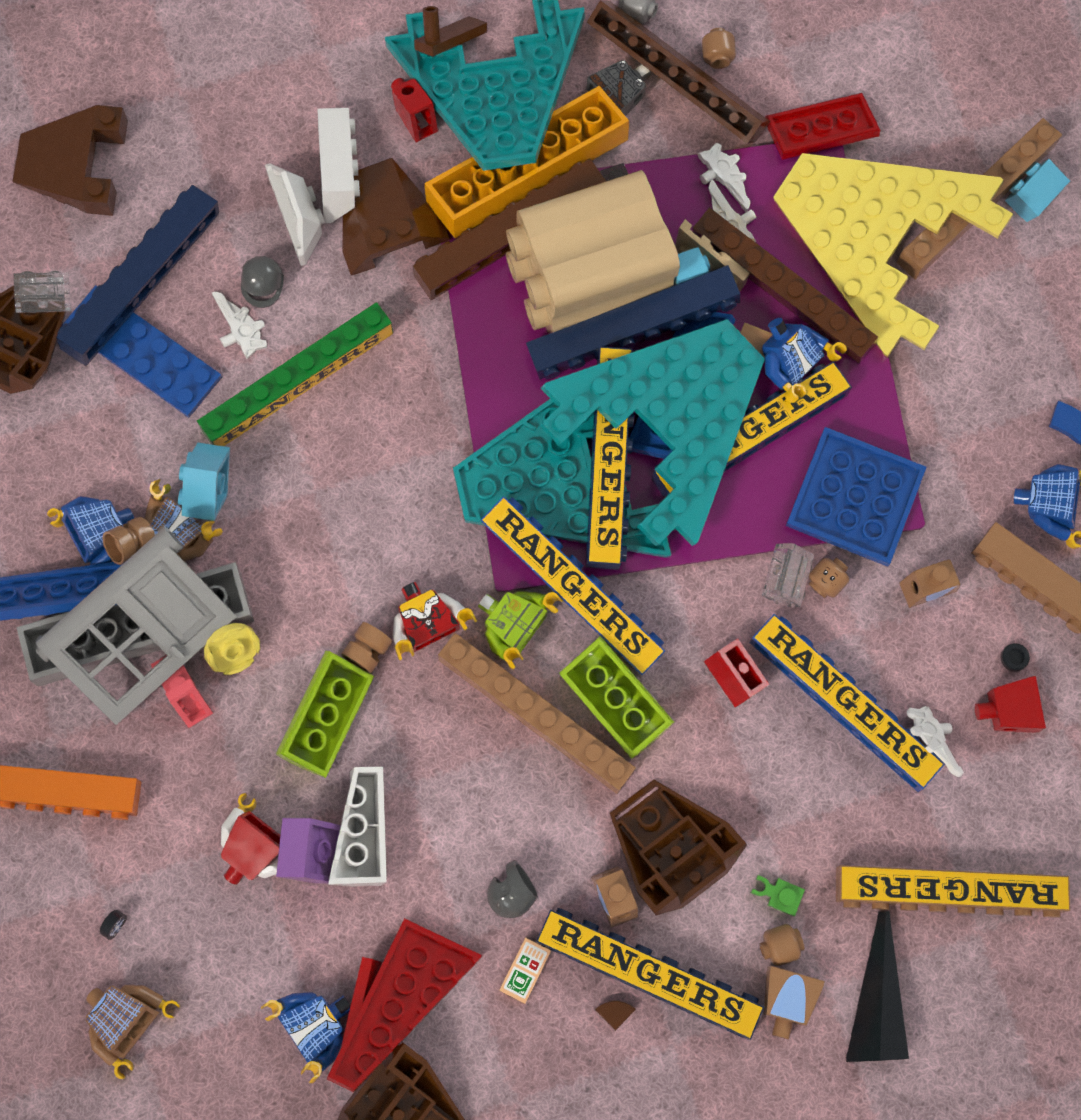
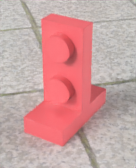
[151,655,213,728]

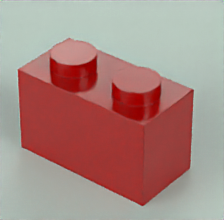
[704,638,770,708]

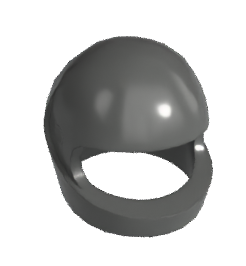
[241,256,284,308]
[487,860,538,918]

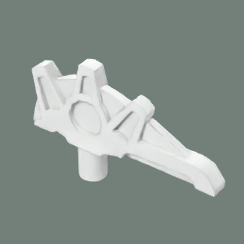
[698,143,750,212]
[709,180,756,242]
[212,292,267,359]
[907,706,964,777]

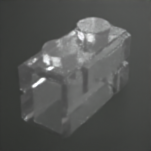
[13,271,71,313]
[762,543,814,607]

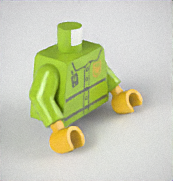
[478,591,563,669]

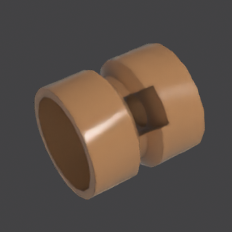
[102,517,155,565]
[341,622,393,674]

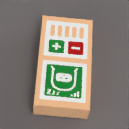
[499,937,551,1004]

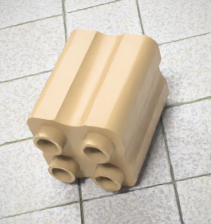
[506,170,680,334]

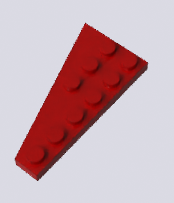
[327,918,483,1092]

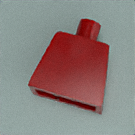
[391,78,438,143]
[974,676,1046,733]

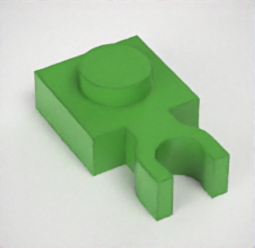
[750,875,805,917]

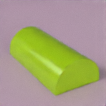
[559,636,675,759]
[275,651,374,778]

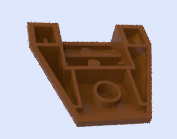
[342,158,450,276]
[0,281,68,394]
[610,780,747,916]
[337,1042,465,1120]

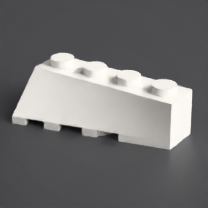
[317,108,360,223]
[328,767,387,886]

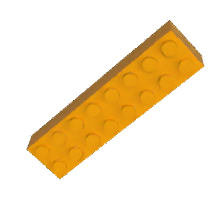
[424,86,629,238]

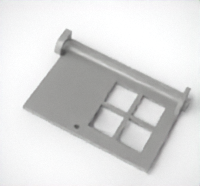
[36,525,237,725]

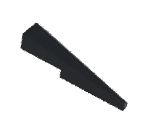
[846,911,909,1062]

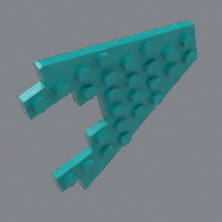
[385,0,585,171]
[539,319,765,546]
[453,399,676,558]

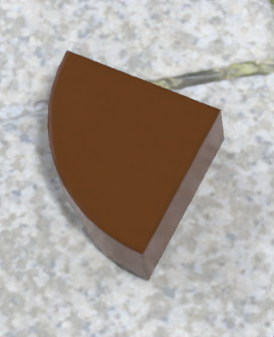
[595,1001,636,1031]

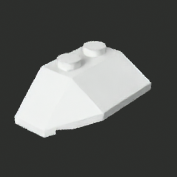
[265,163,325,266]

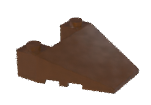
[13,105,128,216]

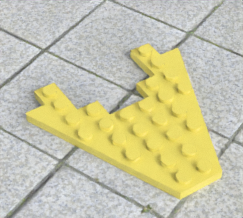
[774,153,1013,357]

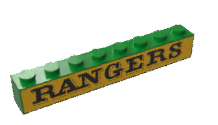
[197,302,393,446]

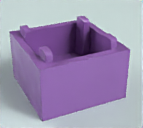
[276,818,341,884]

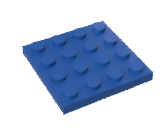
[786,427,927,567]

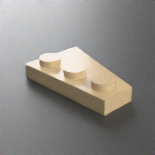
[675,219,749,291]

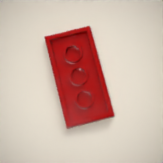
[765,93,881,160]

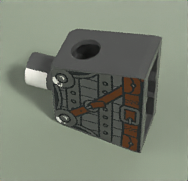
[586,60,651,116]

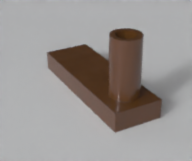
[414,6,488,57]

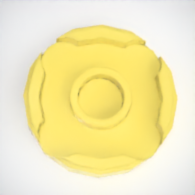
[204,623,260,675]

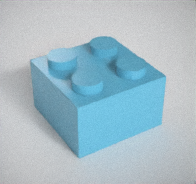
[178,443,230,521]

